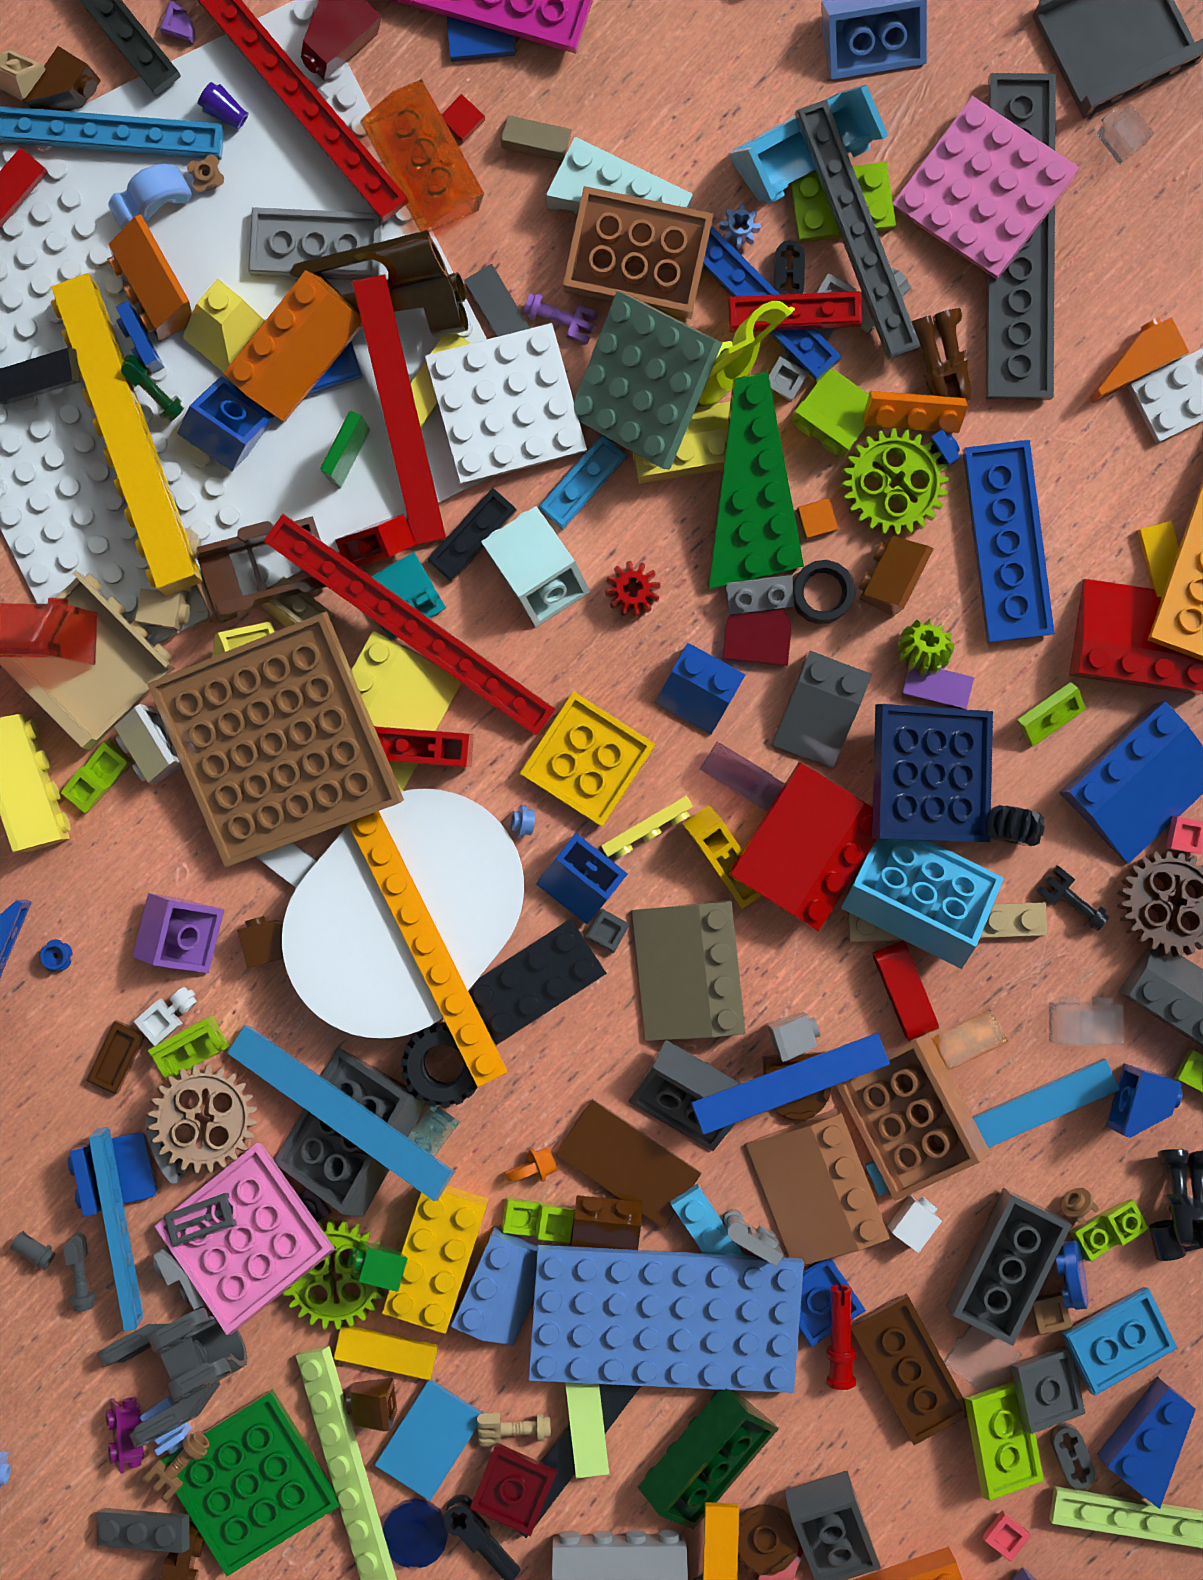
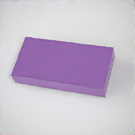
[901,664,974,709]

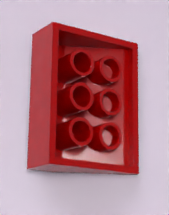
[1069,579,1203,695]
[728,762,877,931]

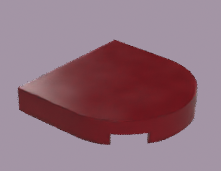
[722,608,791,666]

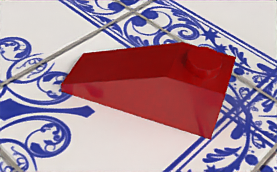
[374,726,474,767]

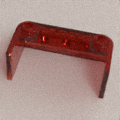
[0,598,98,665]

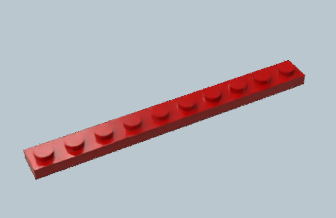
[197,0,409,223]
[263,514,555,736]

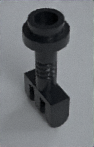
[1036,865,1109,932]

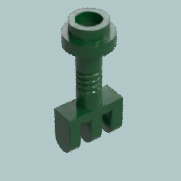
[121,354,184,421]

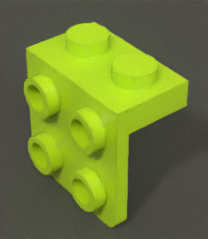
[791,369,869,458]

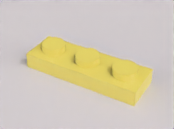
[601,795,693,859]

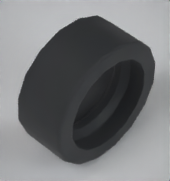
[793,560,855,624]

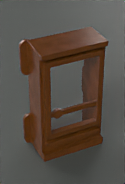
[196,516,327,618]

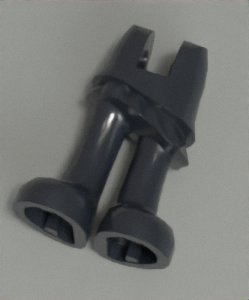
[1158,1149,1203,1247]

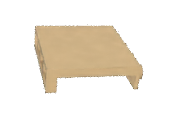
[0,570,175,750]

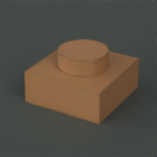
[1032,1292,1072,1335]

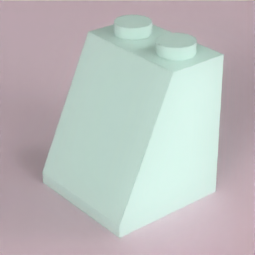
[481,506,590,627]

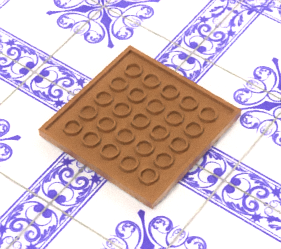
[147,611,404,867]

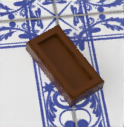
[86,1020,145,1094]

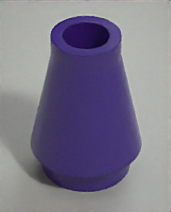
[197,82,249,130]

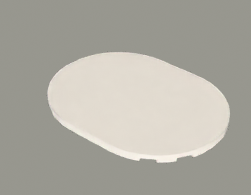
[282,789,524,1039]

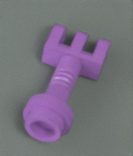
[523,293,598,345]

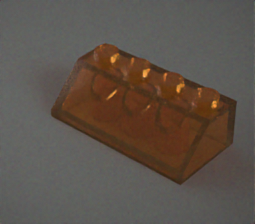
[360,79,484,232]

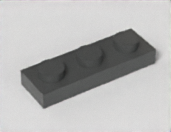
[97,1508,190,1553]

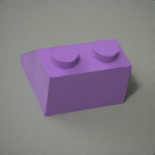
[132,893,224,973]

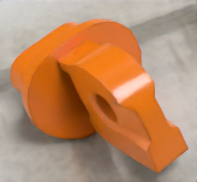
[504,1147,557,1182]

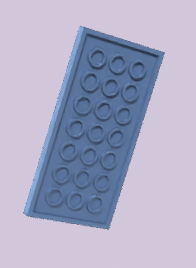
[529,1245,804,1393]

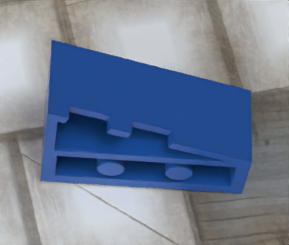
[1097,1377,1196,1509]

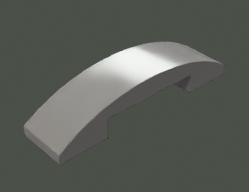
[769,273,856,402]

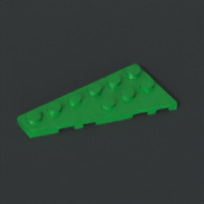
[707,371,804,589]

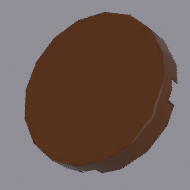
[738,1504,799,1575]

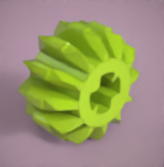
[897,618,955,676]

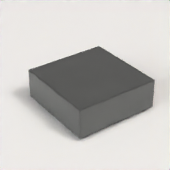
[586,908,630,953]

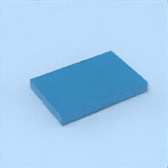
[1061,1287,1178,1396]
[375,1379,483,1501]

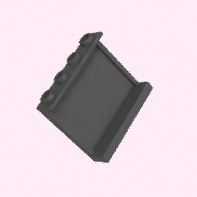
[1032,0,1203,119]

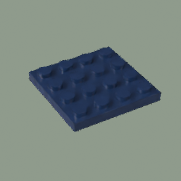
[872,704,993,842]

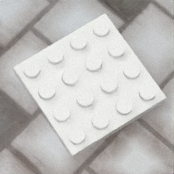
[425,323,587,485]

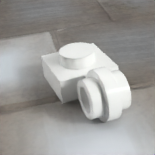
[133,987,198,1046]

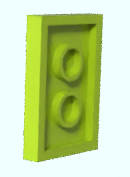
[790,162,896,243]
[964,1381,1044,1501]

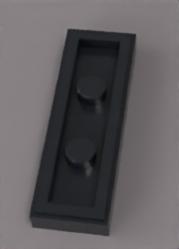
[0,348,80,405]
[427,488,517,582]

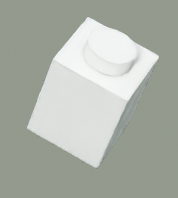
[887,1195,942,1253]

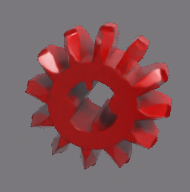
[605,561,661,618]

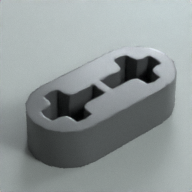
[1050,1423,1096,1489]

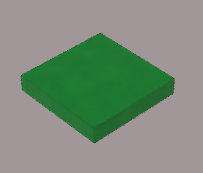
[320,411,370,488]

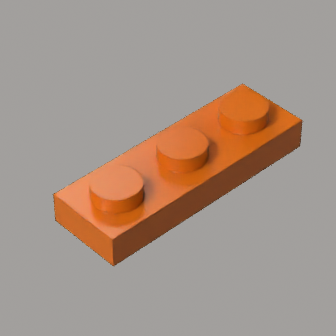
[863,391,968,433]

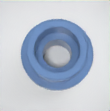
[510,805,535,838]

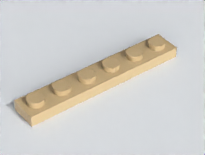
[847,902,1047,942]

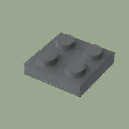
[1010,1346,1085,1434]

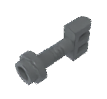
[64,1232,96,1311]

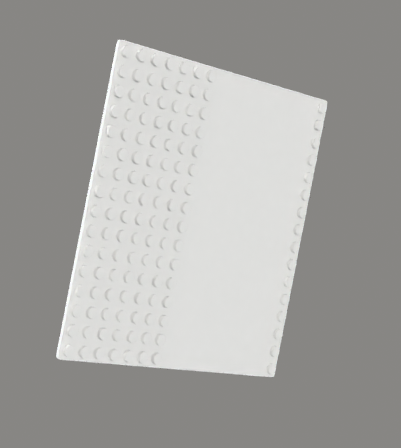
[0,0,491,646]

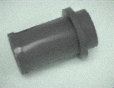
[10,1231,56,1270]

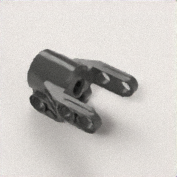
[97,1308,247,1448]

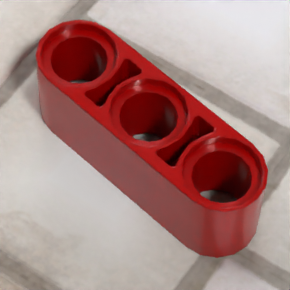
[872,940,939,1041]

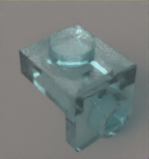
[408,1105,460,1157]

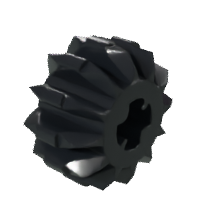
[987,805,1045,847]

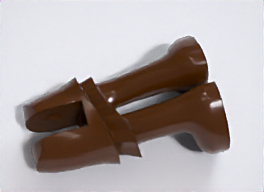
[911,308,971,401]

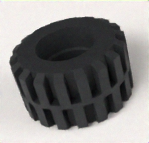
[401,1021,478,1108]

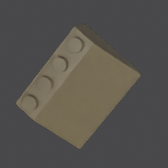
[632,900,746,1041]

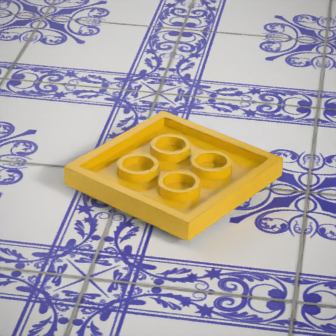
[520,691,656,827]

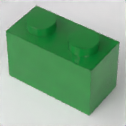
[348,1240,408,1292]

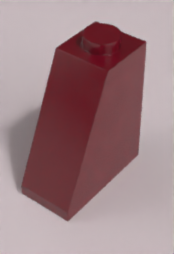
[300,0,382,80]

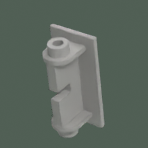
[725,575,794,615]

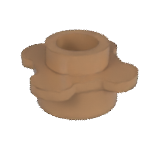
[187,155,224,192]

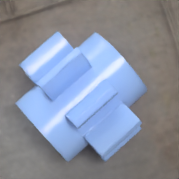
[719,204,761,249]

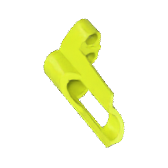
[698,301,795,405]

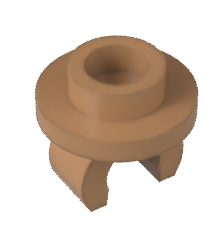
[1061,1188,1099,1225]

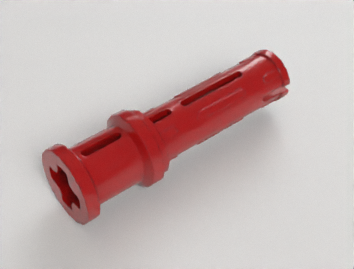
[826,1284,856,1390]

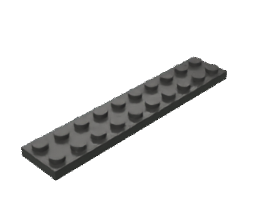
[986,73,1056,400]

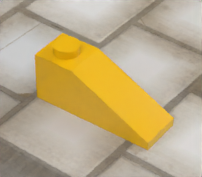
[682,805,762,909]

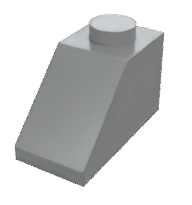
[767,1012,820,1062]

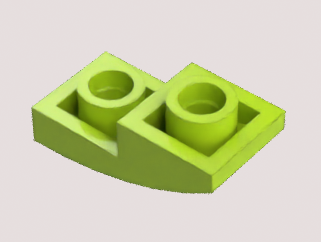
[1069,1199,1149,1262]

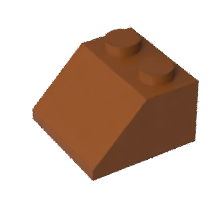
[858,536,934,616]

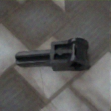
[444,1494,520,1580]

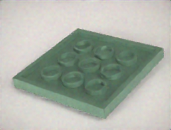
[574,291,722,470]

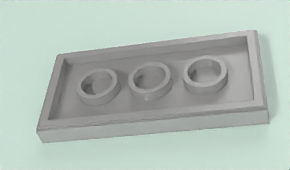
[248,207,383,280]

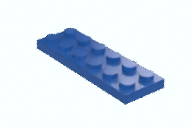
[962,440,1055,643]

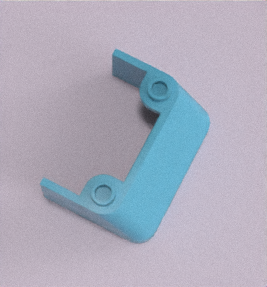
[728,85,889,204]

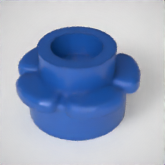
[40,939,73,972]

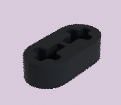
[774,240,805,295]

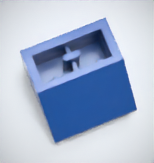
[536,833,628,925]

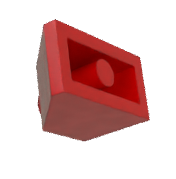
[335,514,416,567]

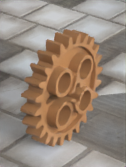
[147,1064,257,1174]

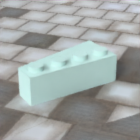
[546,137,693,215]

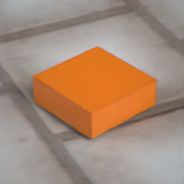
[797,498,838,540]

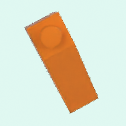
[1090,317,1189,403]

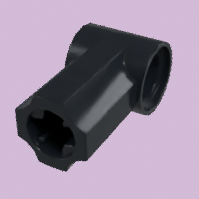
[1149,1220,1203,1261]

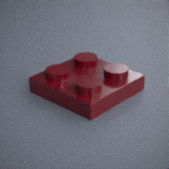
[469,1443,558,1537]

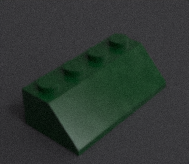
[638,1388,779,1530]

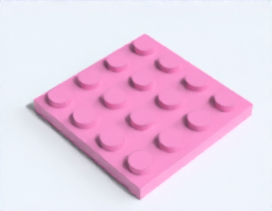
[893,96,1080,280]
[154,1143,336,1335]

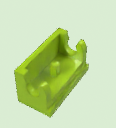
[148,1015,230,1078]

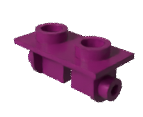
[106,1397,144,1474]

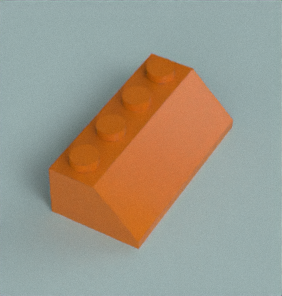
[223,270,363,422]

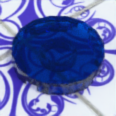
[383,1498,449,1568]

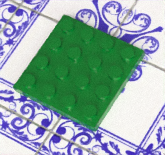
[160,1389,340,1577]

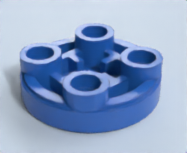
[1056,1240,1088,1310]

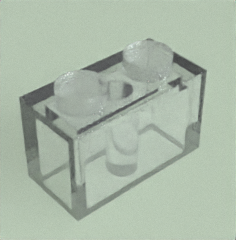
[1049,996,1124,1045]

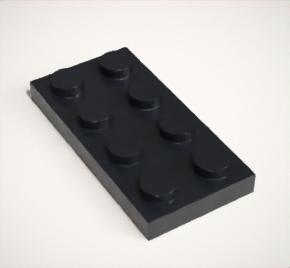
[468,918,607,1045]

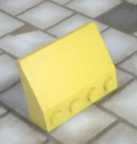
[351,630,462,792]

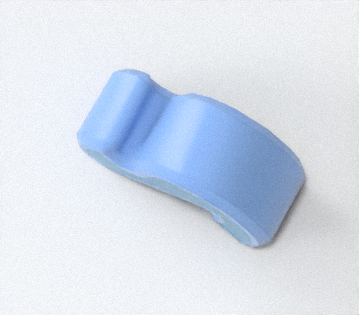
[108,164,192,230]

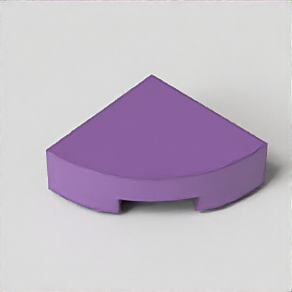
[160,0,195,45]

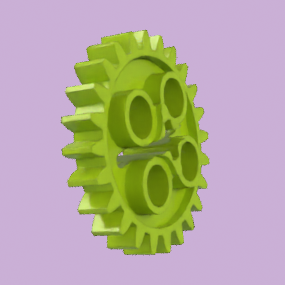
[841,428,949,537]
[283,1219,385,1330]

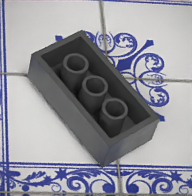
[945,1188,1072,1346]

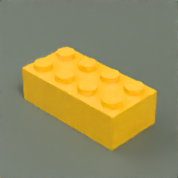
[382,1185,489,1334]

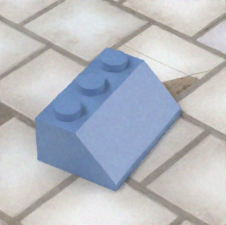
[821,0,927,80]
[451,1226,538,1345]

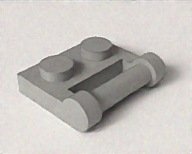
[724,1209,784,1267]

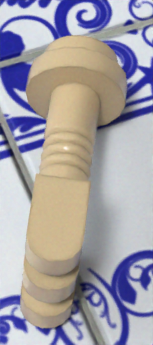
[477,1413,551,1447]

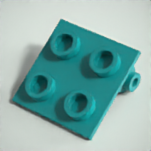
[371,552,446,640]

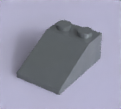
[772,651,872,768]
[784,1471,881,1580]

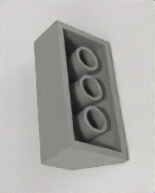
[552,1530,688,1580]

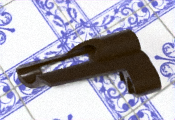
[290,230,468,339]

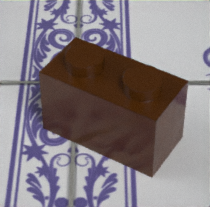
[571,1195,642,1250]

